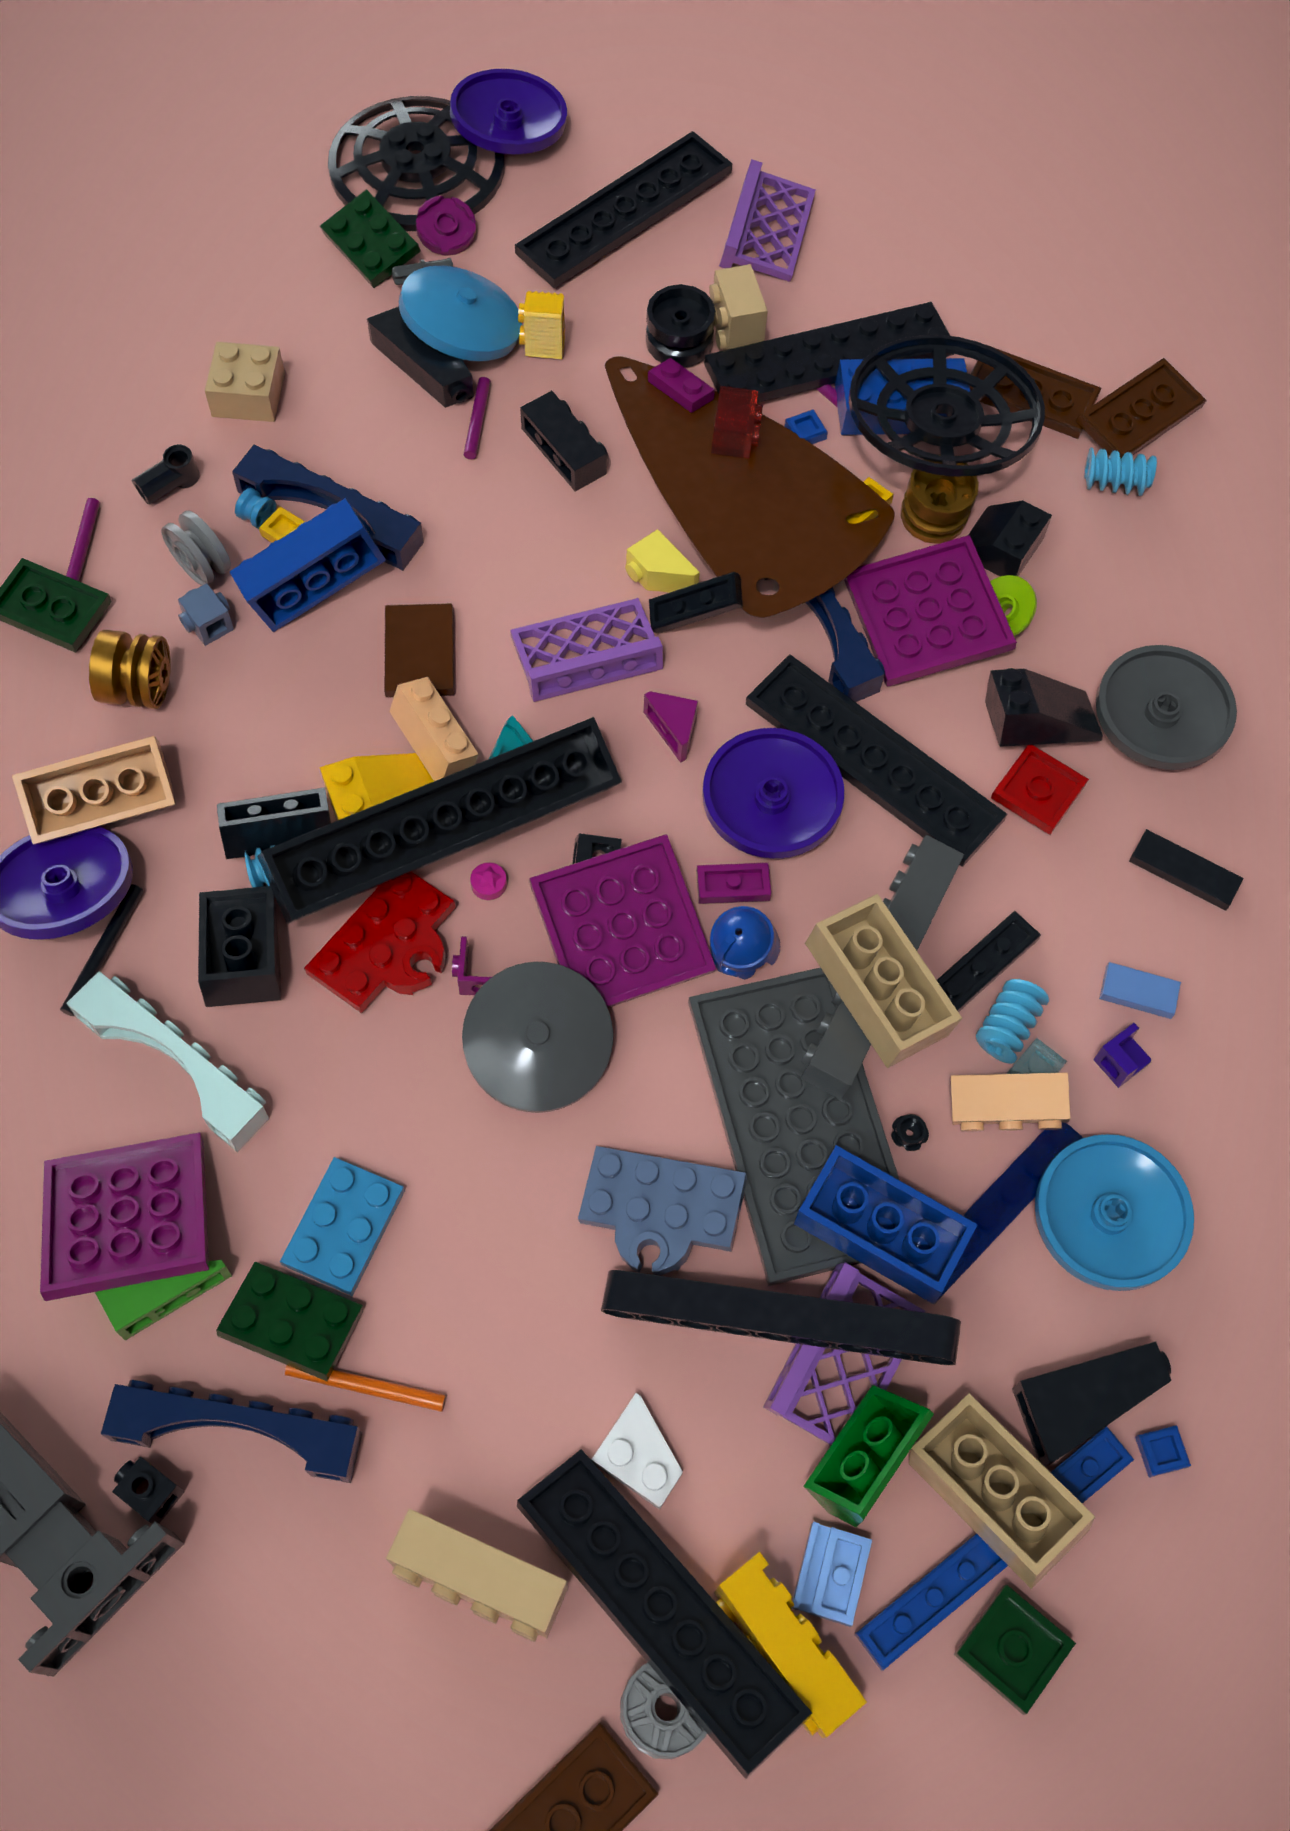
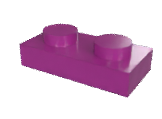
[648,358,715,413]
[696,863,771,904]

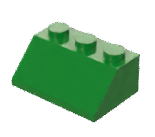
[803,1385,934,1528]

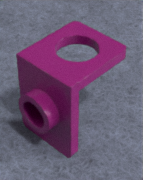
[452,936,492,995]

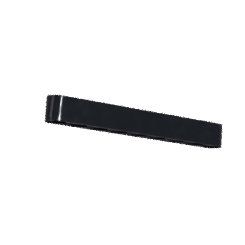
[601,1270,961,1365]

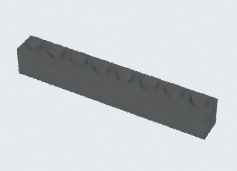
[801,835,964,1100]

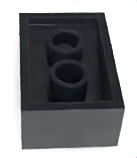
[985,668,1103,747]
[198,886,281,1007]

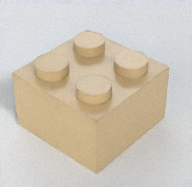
[709,264,768,351]
[205,342,285,422]

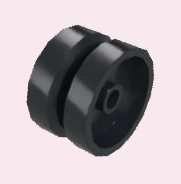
[646,284,716,367]

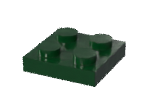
[954,1584,1076,1715]

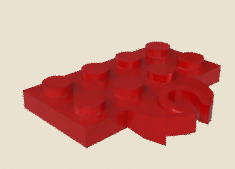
[304,872,456,1013]

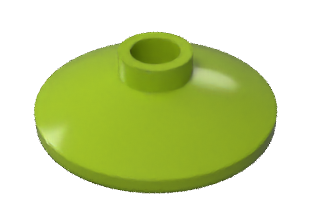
[990,575,1037,637]

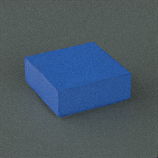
[784,409,828,444]
[1135,1425,1191,1478]

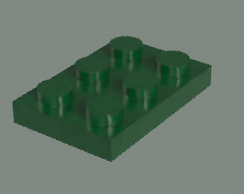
[320,189,421,288]
[0,558,112,653]
[216,1262,363,1381]

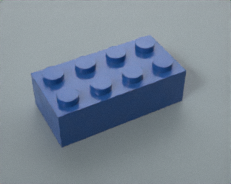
[834,358,970,435]
[230,498,386,632]
[794,1145,978,1304]

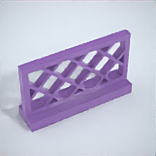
[719,159,816,282]
[510,598,663,702]
[763,1262,926,1445]

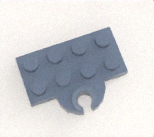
[578,1146,747,1276]

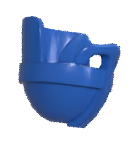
[710,906,781,980]

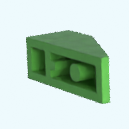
[95,1260,232,1340]

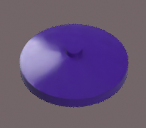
[450,69,567,154]
[702,728,845,859]
[0,827,133,940]

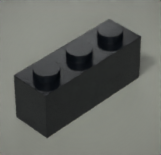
[520,391,608,491]
[217,787,331,859]

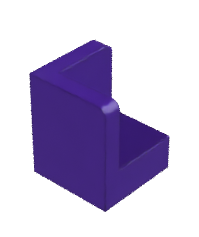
[1093,1023,1151,1088]

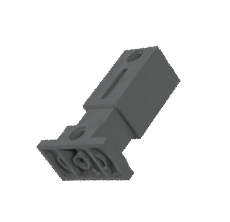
[0,1412,184,1677]

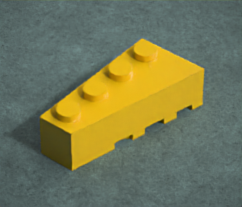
[714,1551,867,1738]

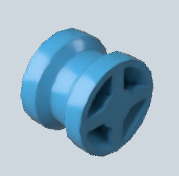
[235,488,276,529]

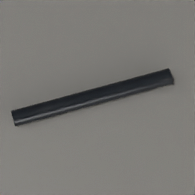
[60,884,144,1016]

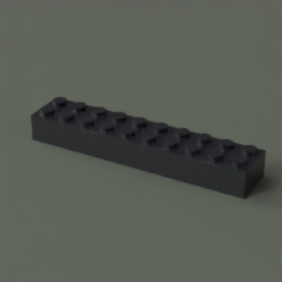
[257,717,622,924]

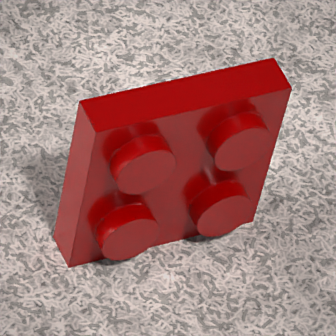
[991,745,1089,835]

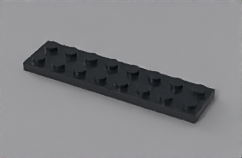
[515,131,733,288]
[704,302,954,410]
[746,654,1007,867]
[517,1449,812,1779]

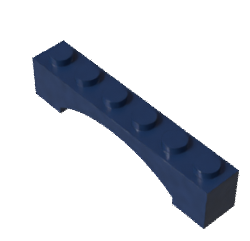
[232,444,424,571]
[764,578,885,702]
[101,1380,362,1483]

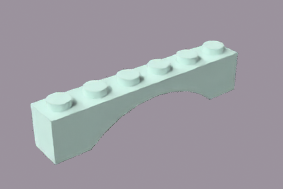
[66,971,269,1152]

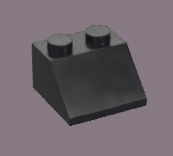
[968,500,1052,577]

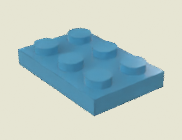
[280,1157,405,1296]

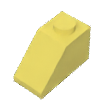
[625,529,700,593]

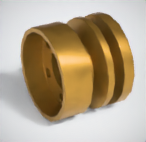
[900,454,979,544]
[89,630,171,709]

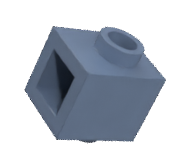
[178,583,234,646]

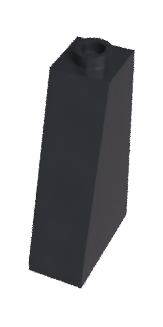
[367,306,474,408]
[1012,1342,1172,1467]

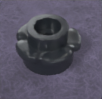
[891,1114,929,1151]

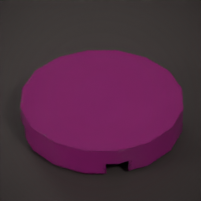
[416,196,476,255]

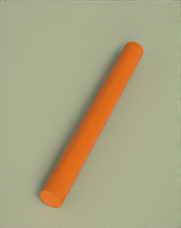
[285,1365,446,1412]

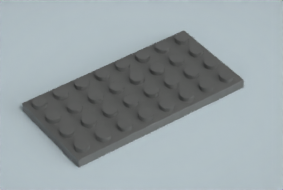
[688,967,900,1286]

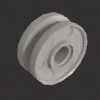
[161,510,231,585]
[620,1663,707,1759]

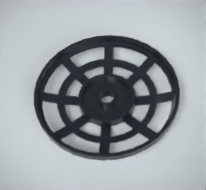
[328,96,504,231]
[849,335,1045,477]

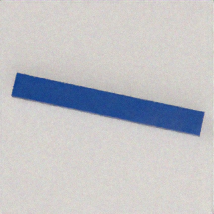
[855,1426,1134,1671]

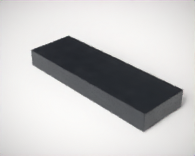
[649,572,743,634]
[1129,829,1244,911]

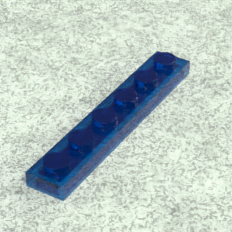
[934,1123,1083,1304]

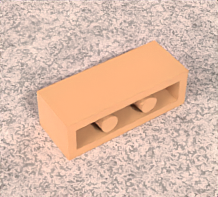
[389,677,479,781]
[951,1073,1070,1131]

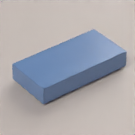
[1099,962,1181,1019]

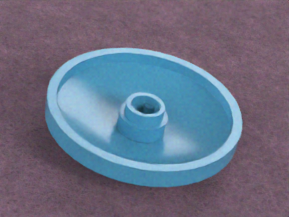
[399,266,522,361]
[1035,1135,1194,1291]

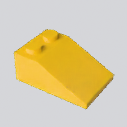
[319,753,434,821]

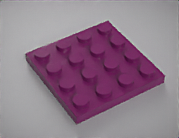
[844,535,1017,687]
[529,834,716,1008]
[40,1132,209,1301]

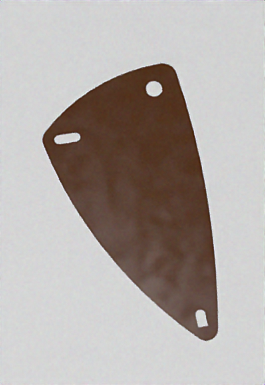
[605,356,895,618]

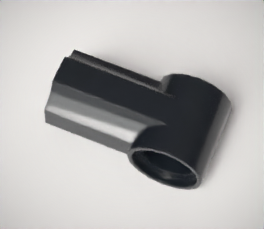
[132,444,199,504]

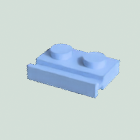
[791,1521,872,1627]

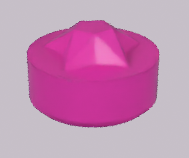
[470,863,507,900]

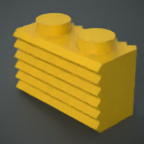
[518,290,565,359]

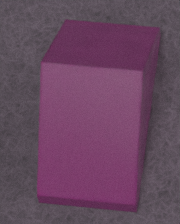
[643,691,698,763]

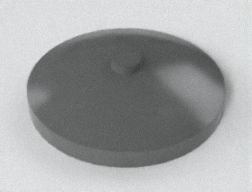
[1096,645,1237,770]
[462,962,613,1113]

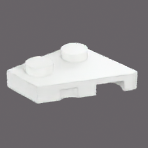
[591,1393,683,1510]

